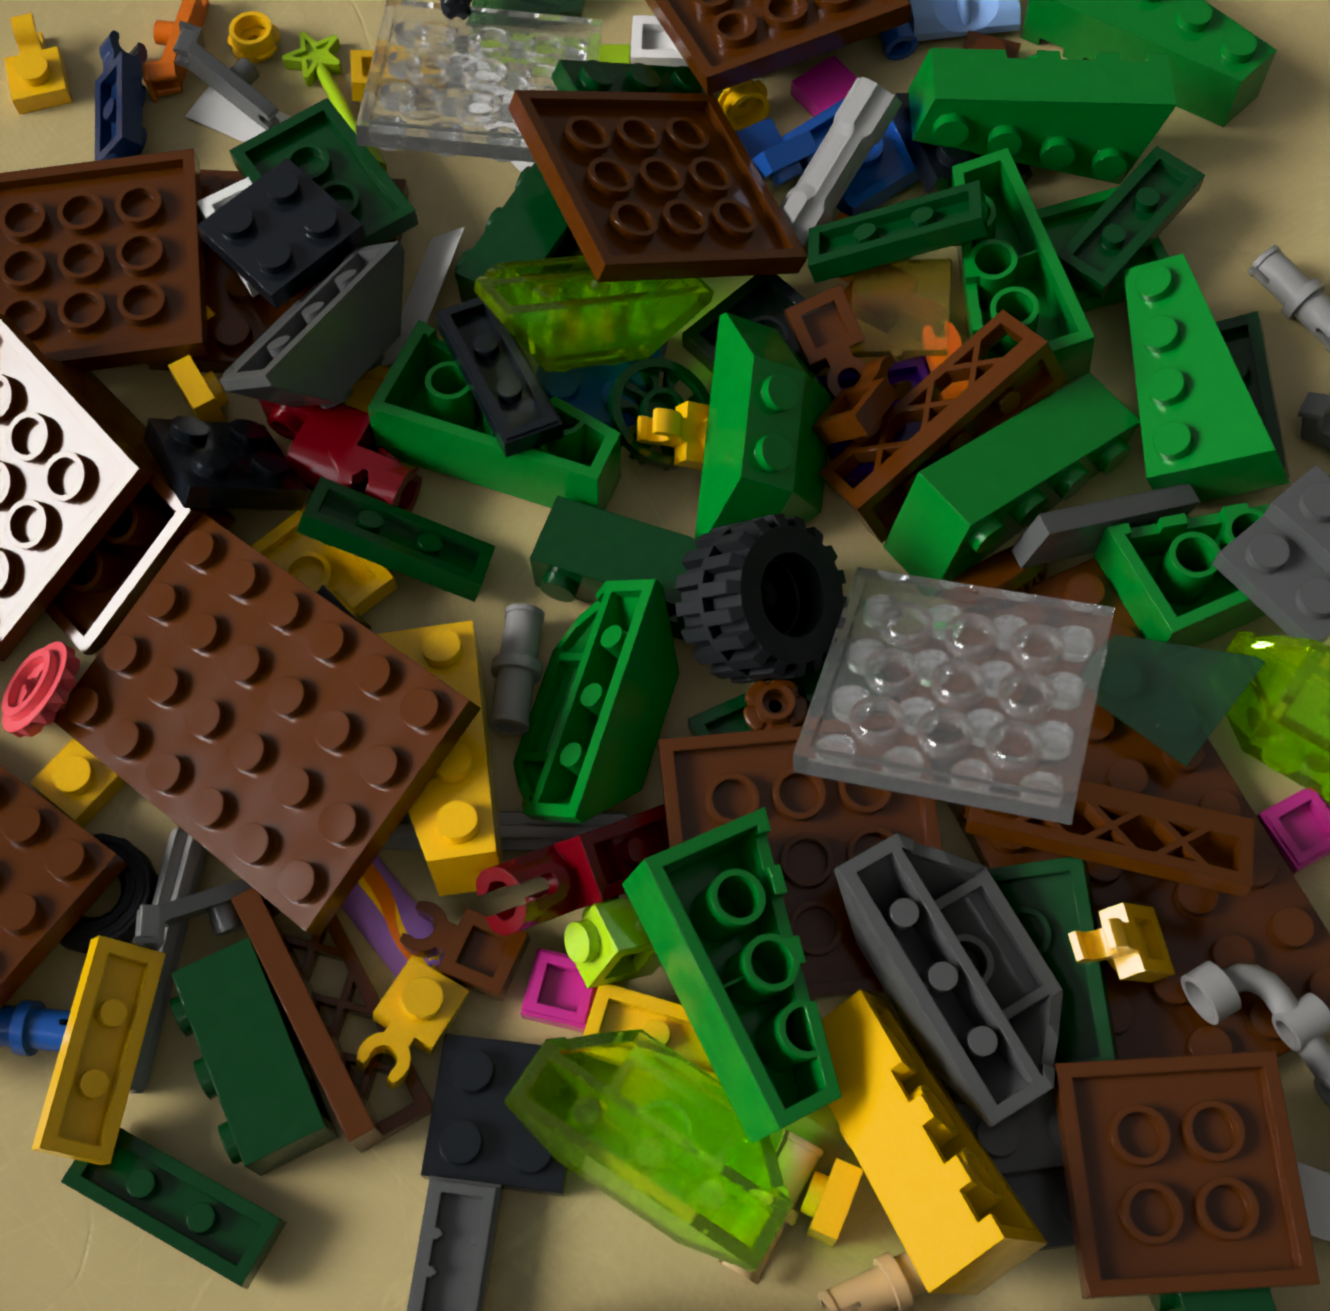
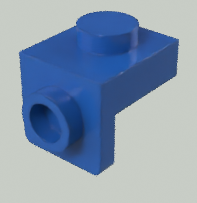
[736,118,818,188]

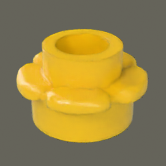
[228,11,281,63]
[717,79,770,131]

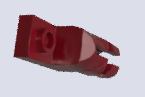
[258,399,422,512]
[476,804,669,936]

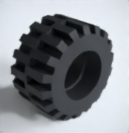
[675,514,848,684]

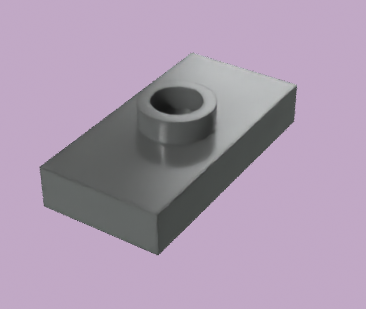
[407,1176,503,1311]

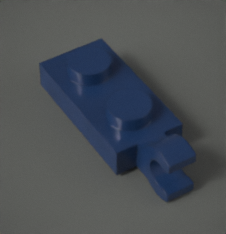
[95,30,147,161]

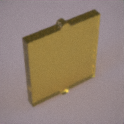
[850,258,952,362]

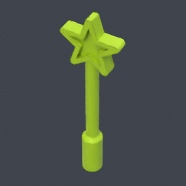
[282,31,387,172]

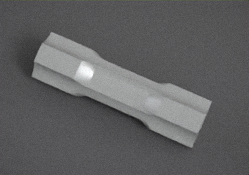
[779,76,903,255]

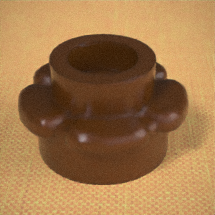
[743,679,808,731]

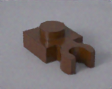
[784,285,867,399]
[400,901,530,1001]

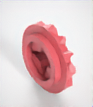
[2,641,80,738]

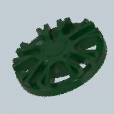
[605,358,710,471]

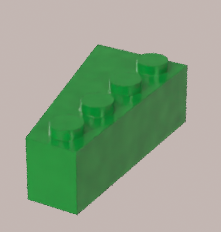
[1021,0,1277,127]
[908,48,1177,184]
[952,148,1095,381]
[1123,253,1290,502]
[367,320,621,510]
[883,372,1140,598]
[1092,502,1270,662]
[622,807,842,1144]

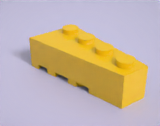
[376,620,506,897]
[821,989,1048,1295]

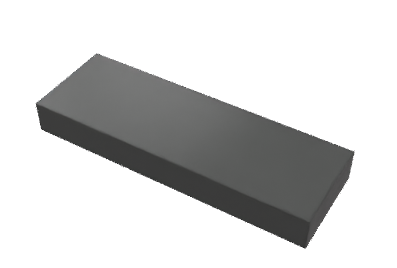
[1011,484,1200,569]

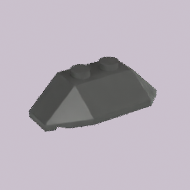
[220,241,405,409]
[834,833,1063,1127]

